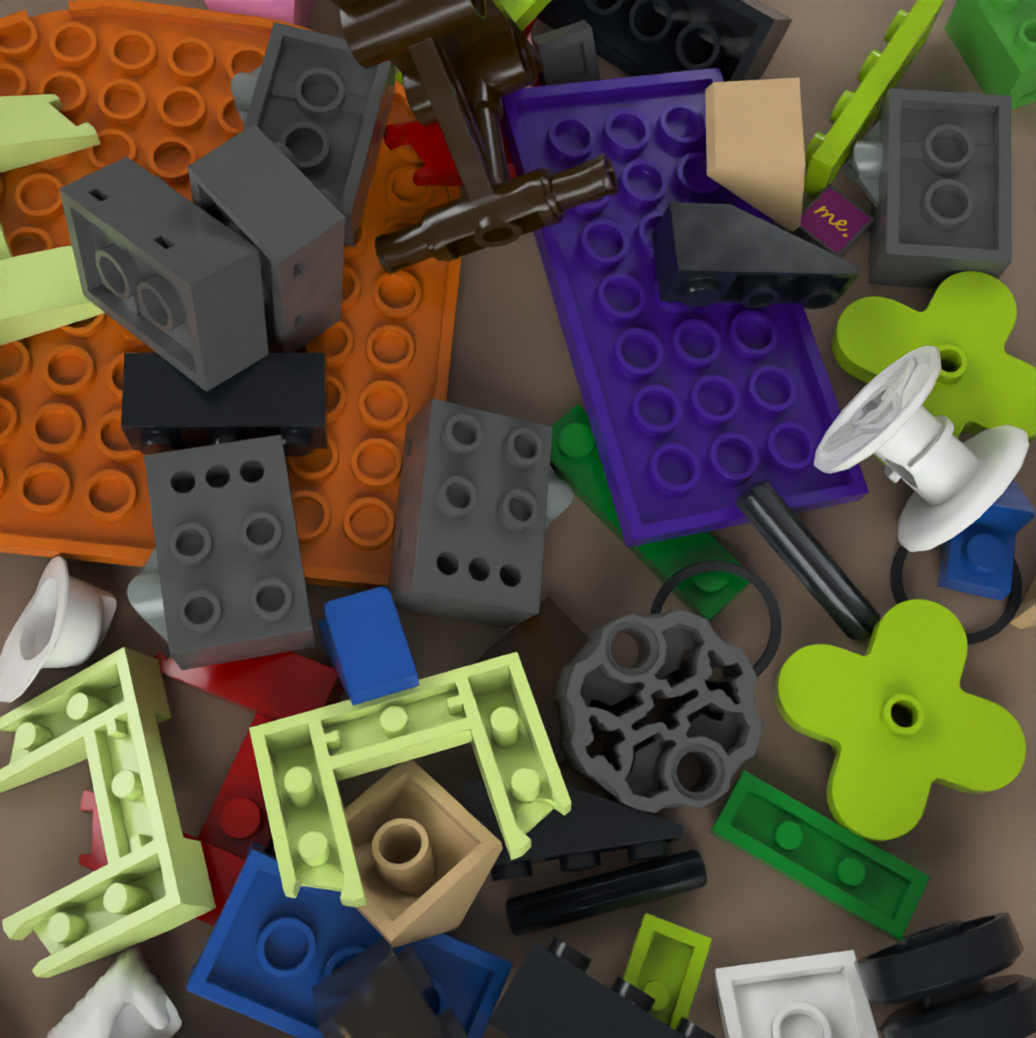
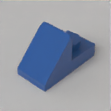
[937,481,1035,601]
[317,586,419,705]

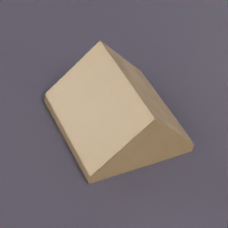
[705,77,806,232]
[344,760,503,948]

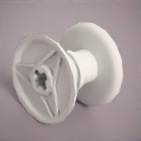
[814,345,1029,552]

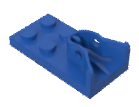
[185,841,513,1038]

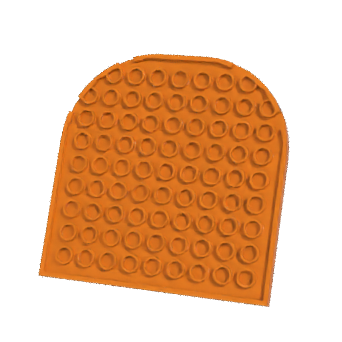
[0,0,461,590]

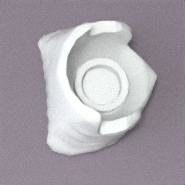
[45,944,182,1038]

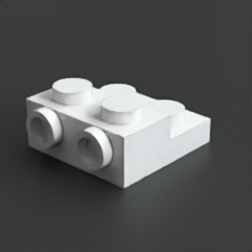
[713,950,879,1038]

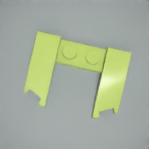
[0,94,105,346]
[0,647,216,978]
[249,652,571,907]

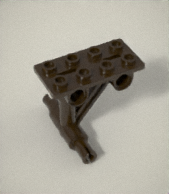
[332,0,619,274]

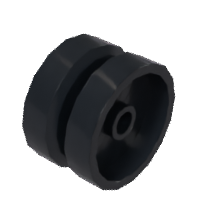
[854,913,1036,1038]

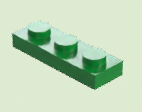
[709,770,930,940]

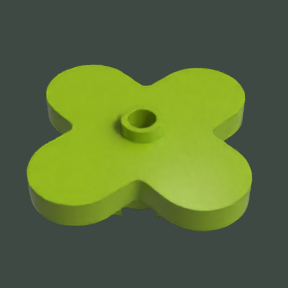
[831,271,1036,466]
[774,599,1026,842]

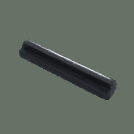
[736,480,881,641]
[505,850,707,936]

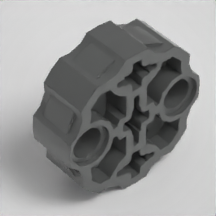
[554,609,763,813]

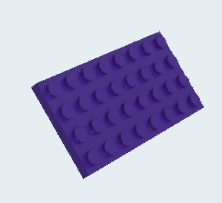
[500,68,869,548]

